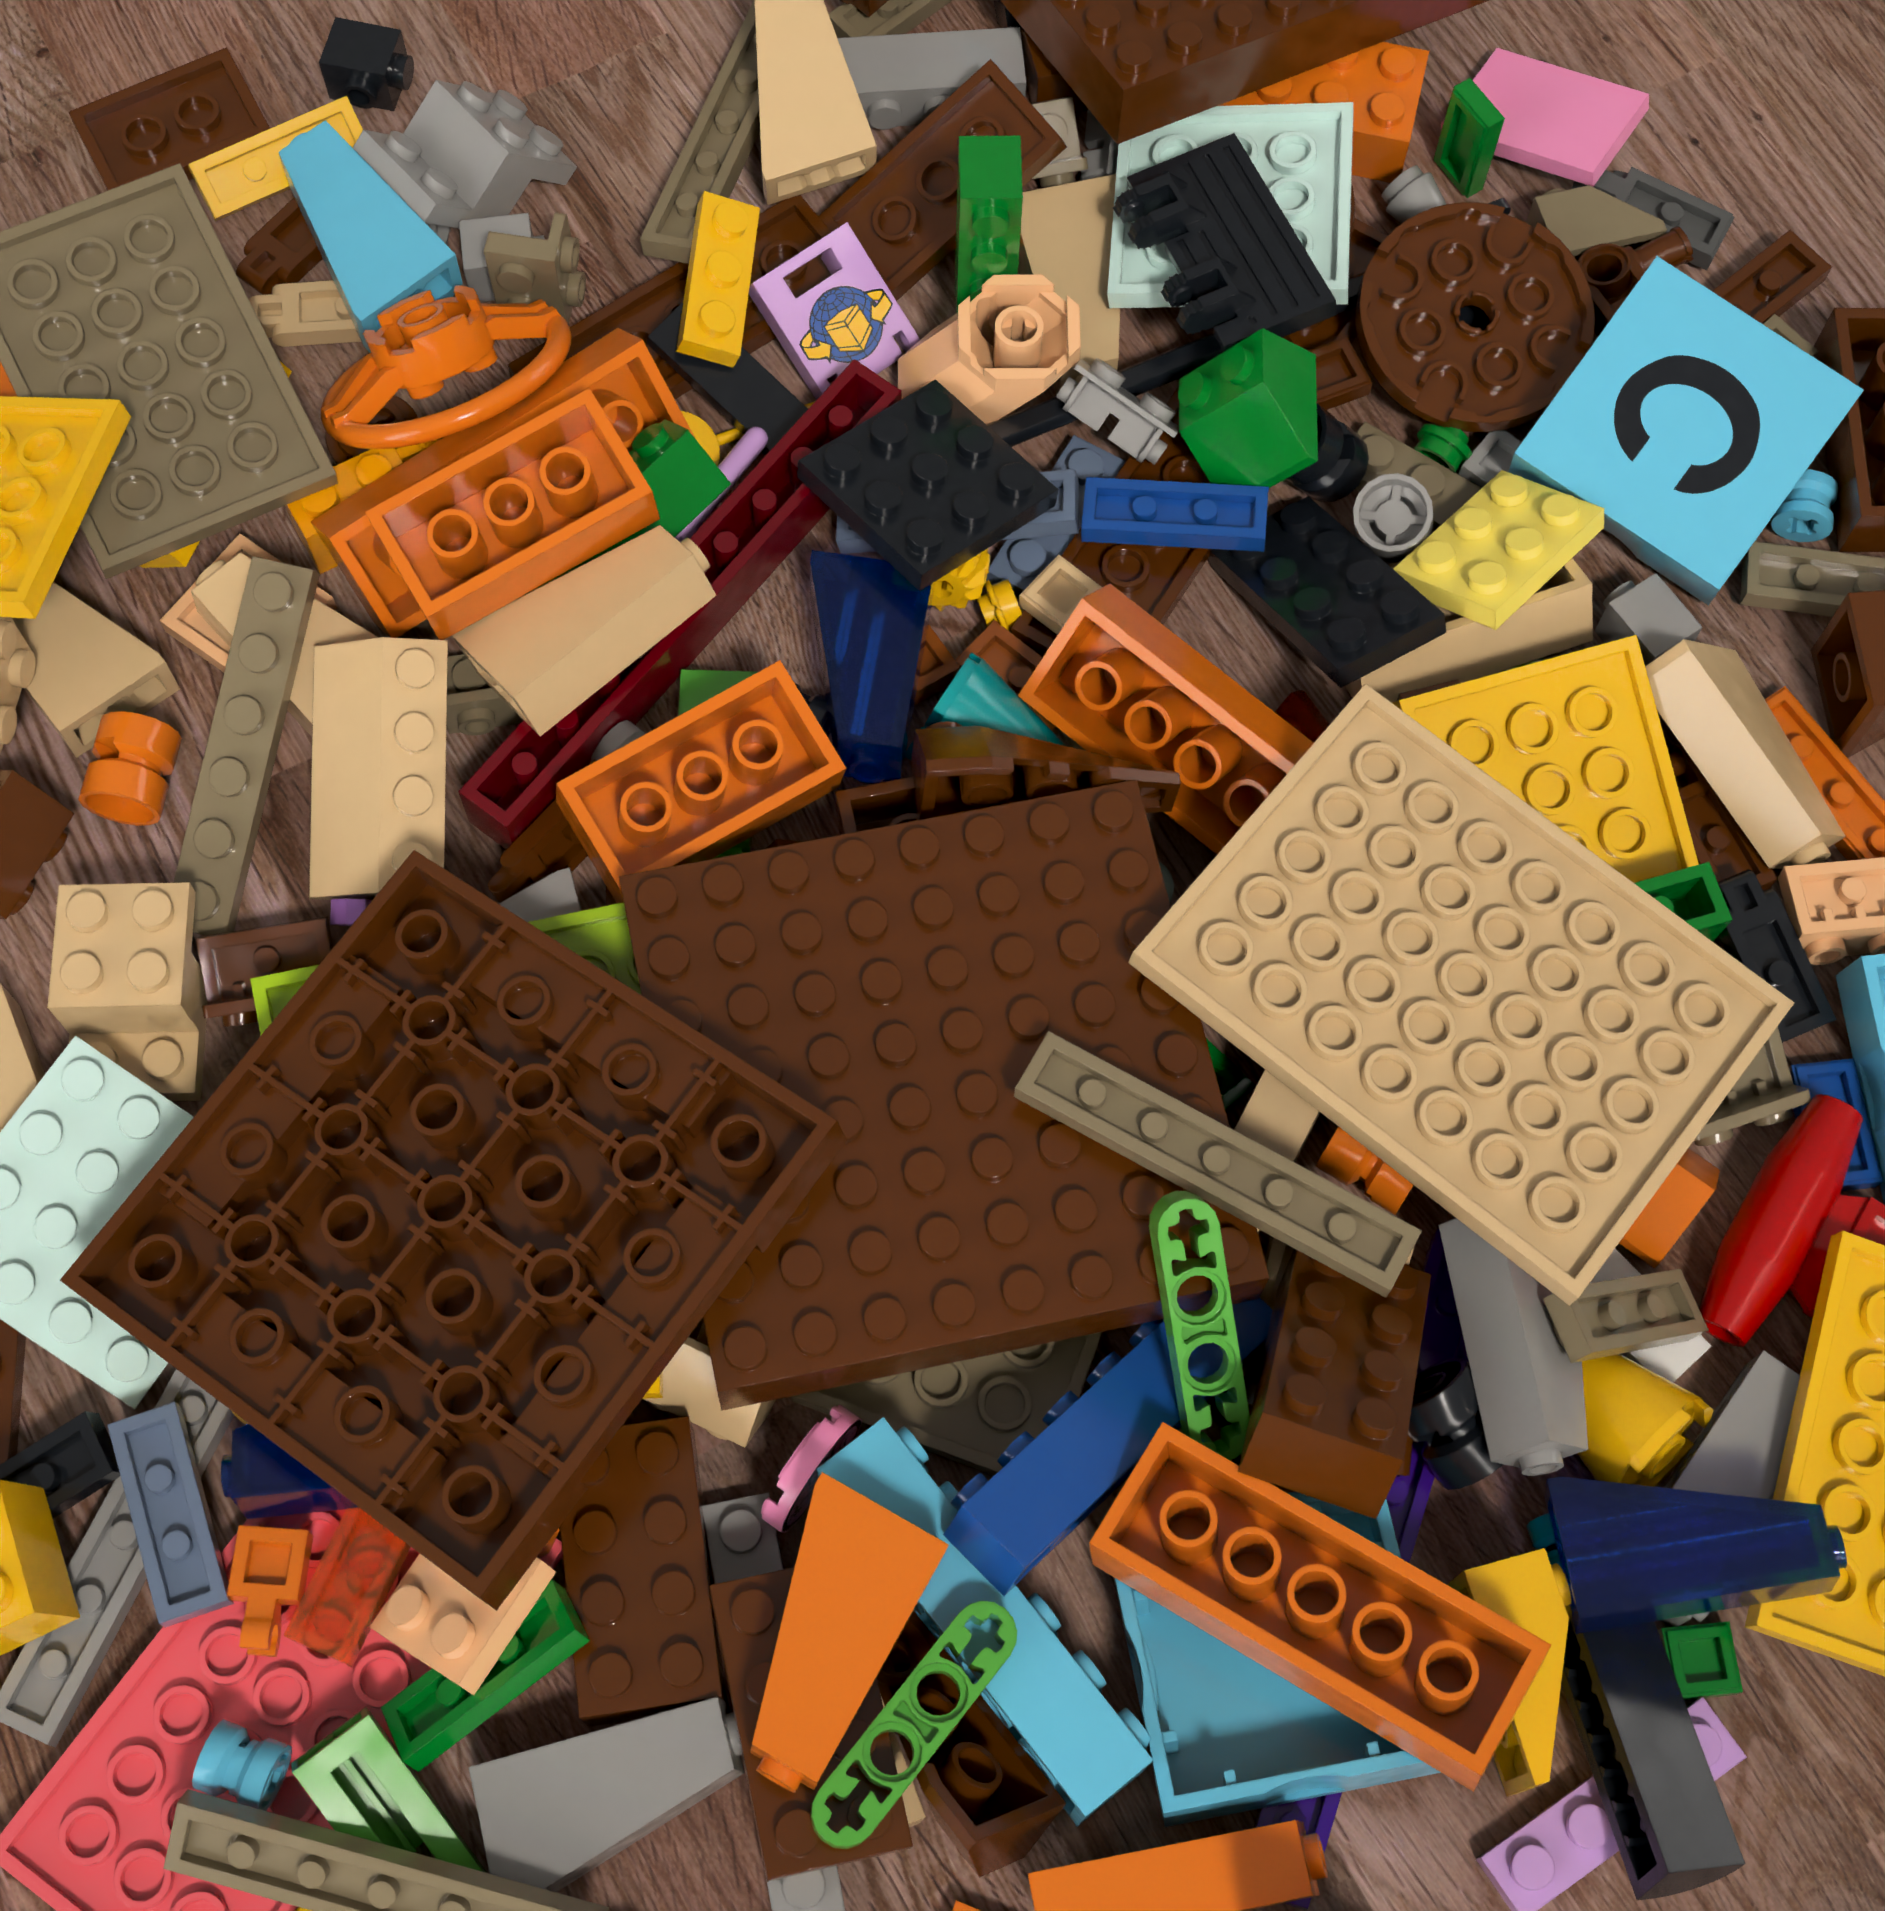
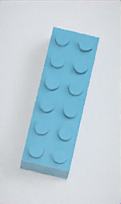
[816,1417,1153,1827]

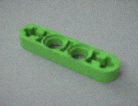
[1149,1191,1250,1460]
[810,1601,1017,1849]

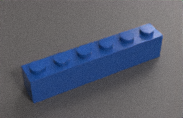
[943,1298,1273,1596]

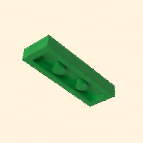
[381,1579,590,1772]

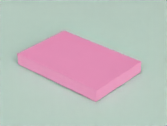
[1441,48,1649,187]

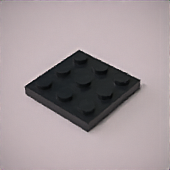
[797,380,1059,591]

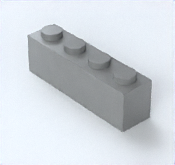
[838,27,1026,130]
[1607,1350,1800,1627]

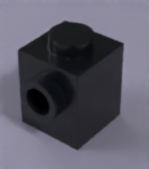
[319,17,414,111]

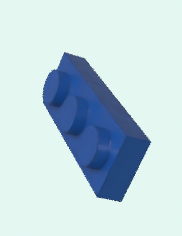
[1081,477,1269,552]

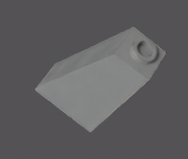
[1438,1218,1588,1476]
[469,1697,745,1892]

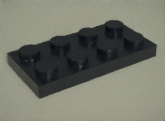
[1209,496,1446,688]

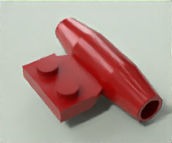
[1699,1094,1885,1347]

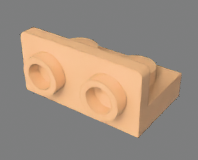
[1778,857,1885,965]

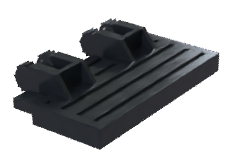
[1113,133,1336,352]

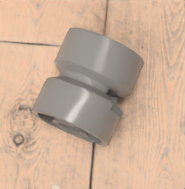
[1353,473,1433,565]

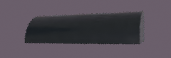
[1561,1594,1745,1901]

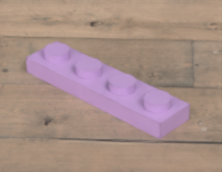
[1476,1697,1747,1911]

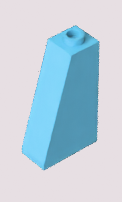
[279,120,463,353]

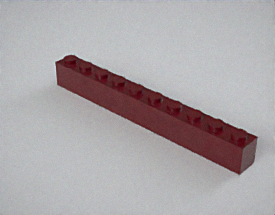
[458,359,902,849]

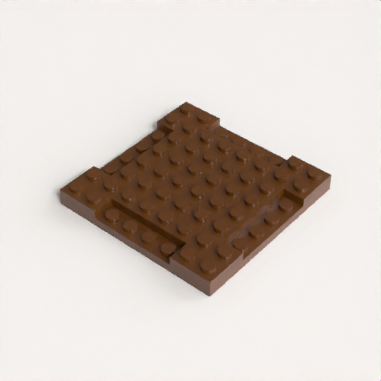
[60,850,847,1611]

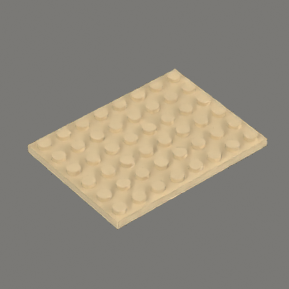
[1128,683,1794,1306]

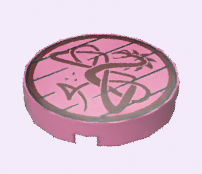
[761,1405,862,1533]

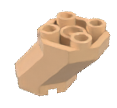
[898,274,1081,425]

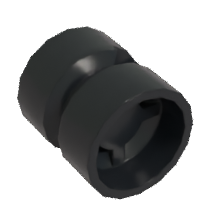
[1286,404,1369,502]
[1408,1357,1504,1490]

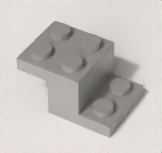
[353,80,577,228]

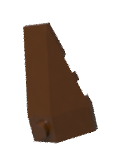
[911,721,1181,820]
[877,1611,1066,1878]

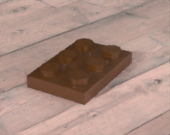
[68,47,270,191]

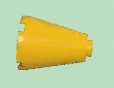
[1577,1354,1714,1510]

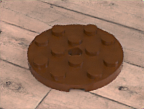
[1355,202,1595,432]

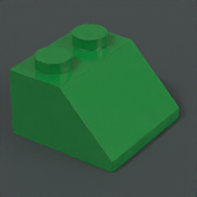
[1178,328,1318,488]

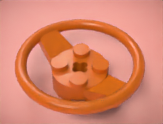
[321,285,572,449]

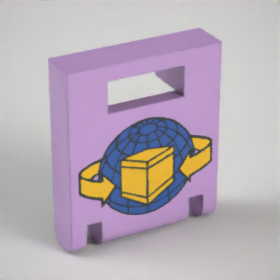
[749,222,920,400]

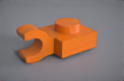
[227,1525,314,1657]

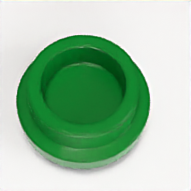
[1414,424,1473,472]

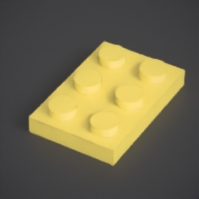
[1393,470,1604,630]

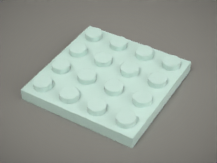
[1107,102,1354,308]
[0,1035,193,1410]

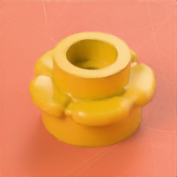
[977,579,1022,631]

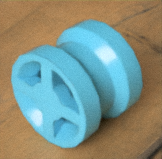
[1771,469,1839,542]

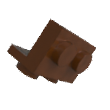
[196,916,333,1027]

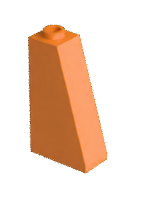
[750,1472,949,1793]
[1028,1820,1328,1911]

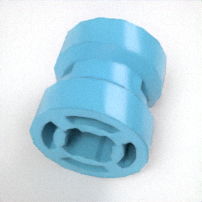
[192,1719,292,1811]

